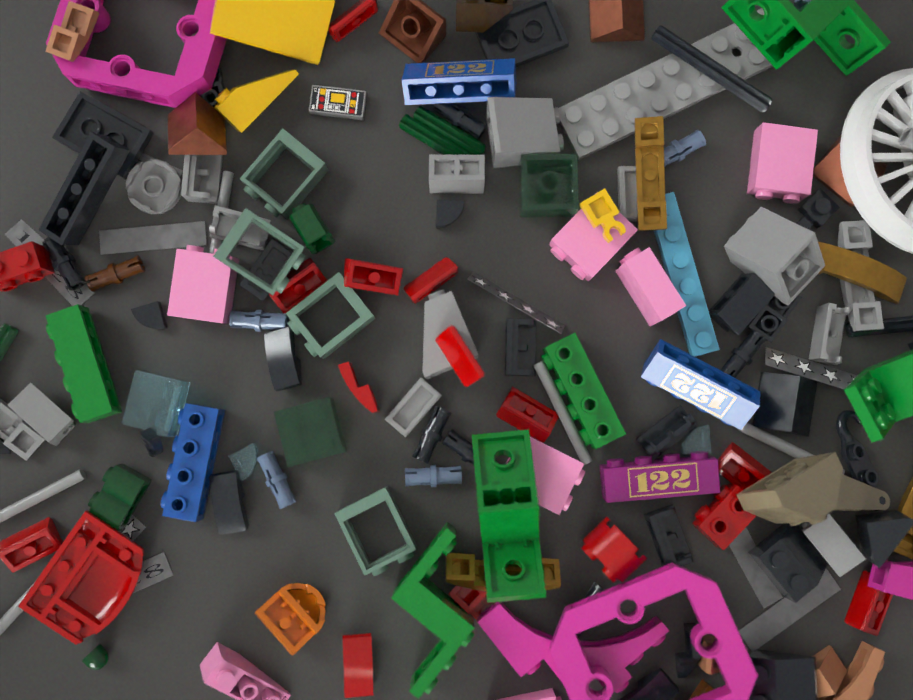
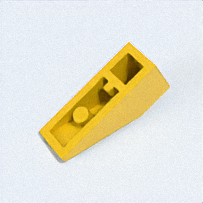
[214,70,299,133]

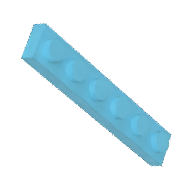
[654,192,720,357]

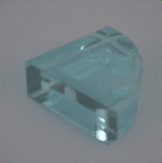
[681,425,711,454]
[228,443,258,481]

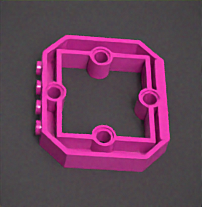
[46,0,227,108]
[550,562,758,700]

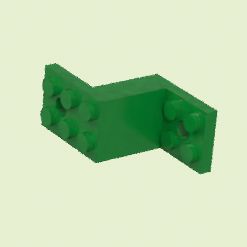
[721,0,891,76]
[844,350,913,443]
[472,429,546,603]
[391,522,475,699]

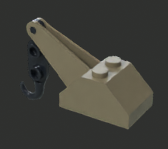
[737,410,890,526]

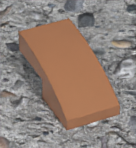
[45,1,99,62]

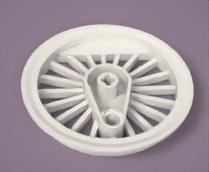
[840,68,913,254]

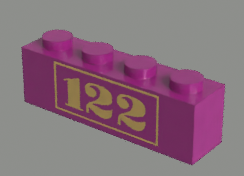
[599,451,720,503]

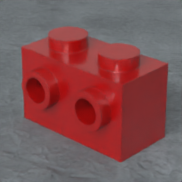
[0,241,55,292]
[692,483,756,551]

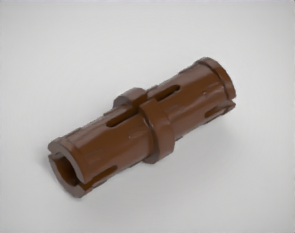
[85,255,146,292]

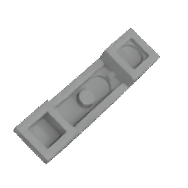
[838,220,884,332]
[0,399,45,461]

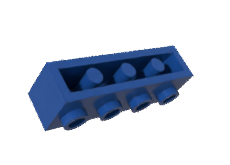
[161,403,225,522]

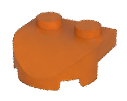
[254,583,326,656]

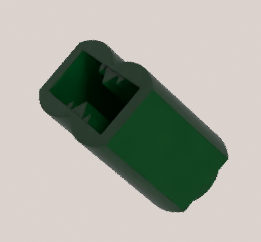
[289,203,335,254]
[88,463,152,531]

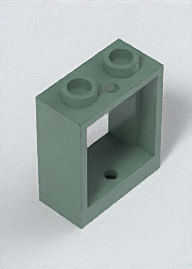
[240,129,329,219]
[213,208,306,295]
[286,272,376,359]
[334,486,417,576]

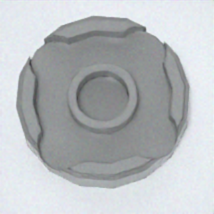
[126,159,182,214]

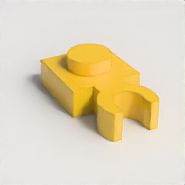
[579,189,626,243]

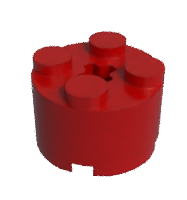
[581,516,648,583]

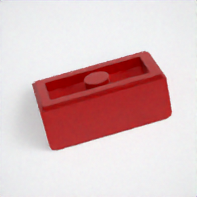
[327,0,378,42]
[404,257,458,304]
[268,258,328,313]
[344,258,403,296]
[435,325,485,387]
[496,386,559,443]
[718,442,772,490]
[0,517,63,573]
[844,571,893,636]

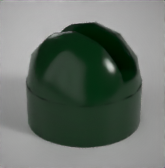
[82,644,109,670]

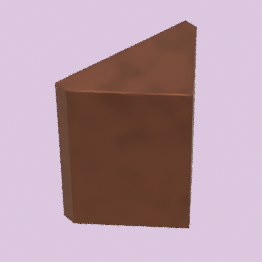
[379,0,446,63]
[589,0,645,42]
[168,93,227,155]
[813,135,887,207]

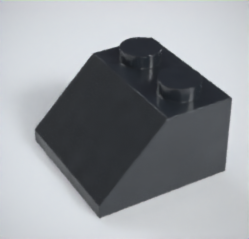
[748,523,828,603]
[748,649,818,700]

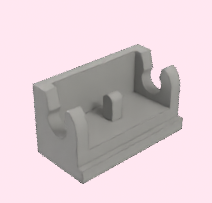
[429,154,485,194]
[181,155,223,204]
[209,205,271,251]
[809,303,850,365]
[7,383,75,446]
[802,513,866,577]

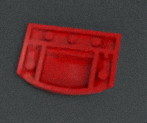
[18,510,144,645]

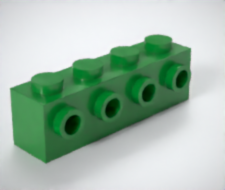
[45,304,122,423]
[541,333,626,449]

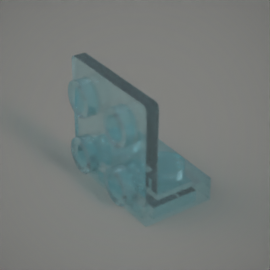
[122,370,191,437]

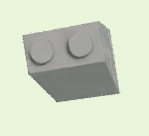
[486,97,564,169]
[724,207,825,305]
[423,290,479,380]

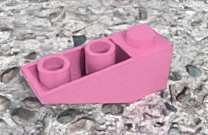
[200,642,291,700]

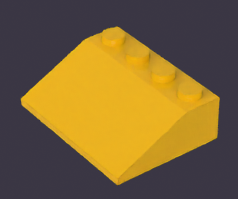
[210,0,335,65]

